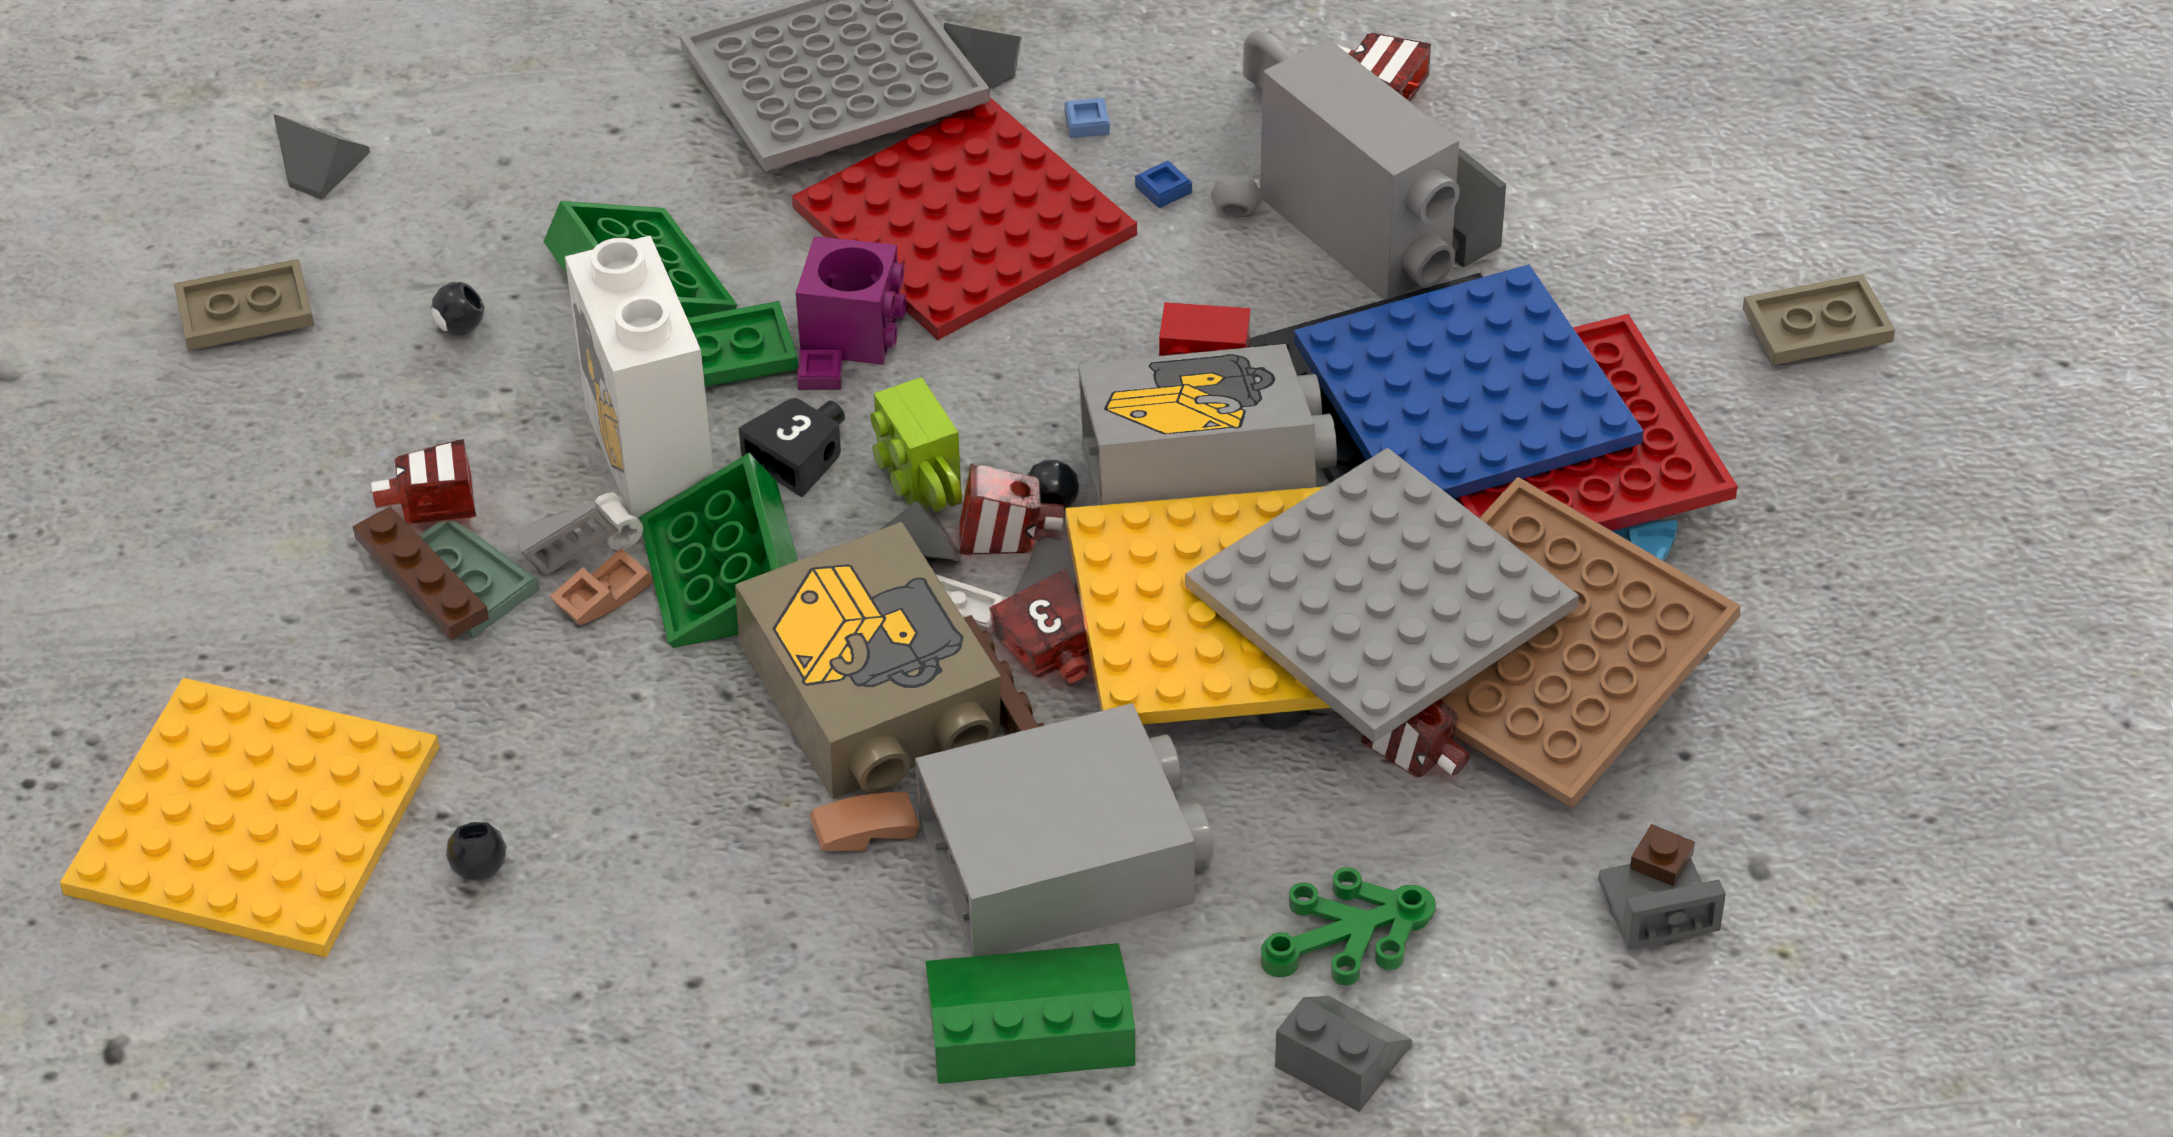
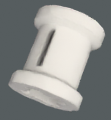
[590,492,643,551]

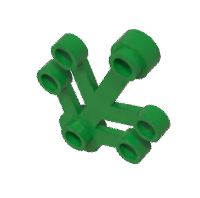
[1261,867,1436,986]

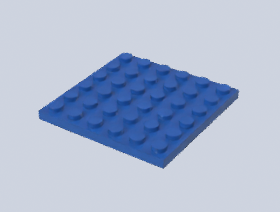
[1294,264,1644,499]

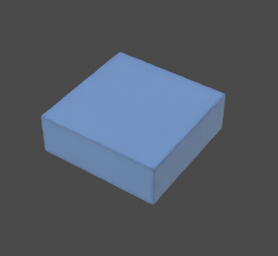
[1064,98,1110,138]

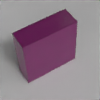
[797,349,843,390]

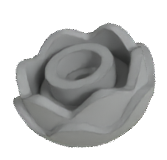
[1211,176,1262,217]

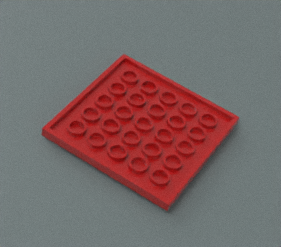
[792,98,1137,340]
[1455,313,1738,531]

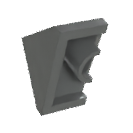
[943,23,1022,90]
[273,114,370,199]
[880,501,961,563]

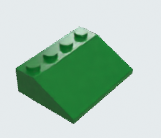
[543,201,738,318]
[639,453,798,648]
[925,943,1135,1084]

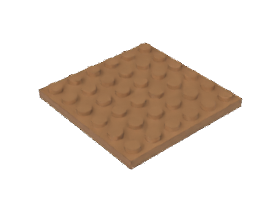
[1420,477,1740,809]

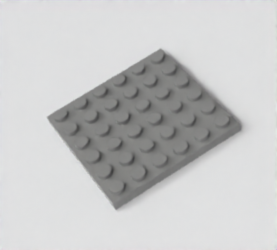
[679,0,991,171]
[1185,448,1578,743]

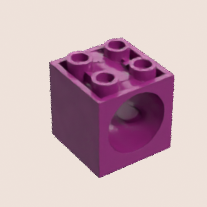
[795,236,906,365]

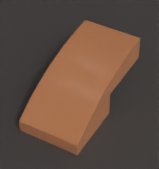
[549,548,654,625]
[809,792,920,851]

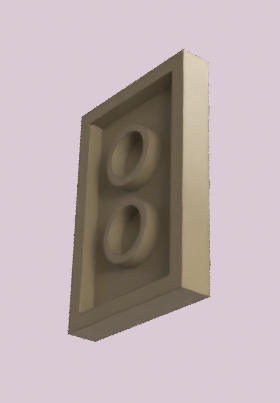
[174,259,314,351]
[1743,274,1895,365]

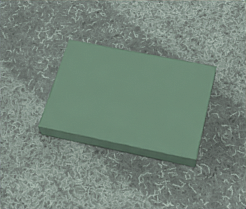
[383,515,539,639]

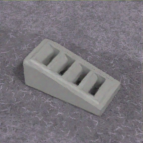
[515,501,619,576]

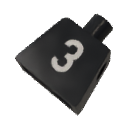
[738,398,845,497]

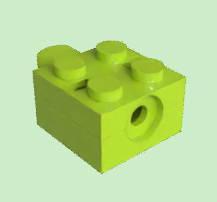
[870,377,963,513]

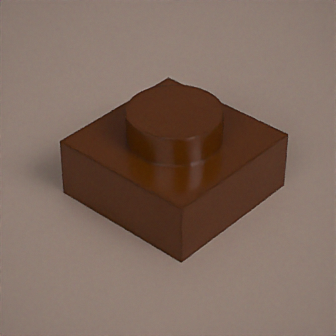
[1630,824,1695,886]

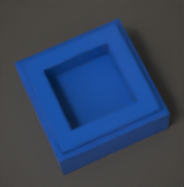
[1135,160,1192,208]

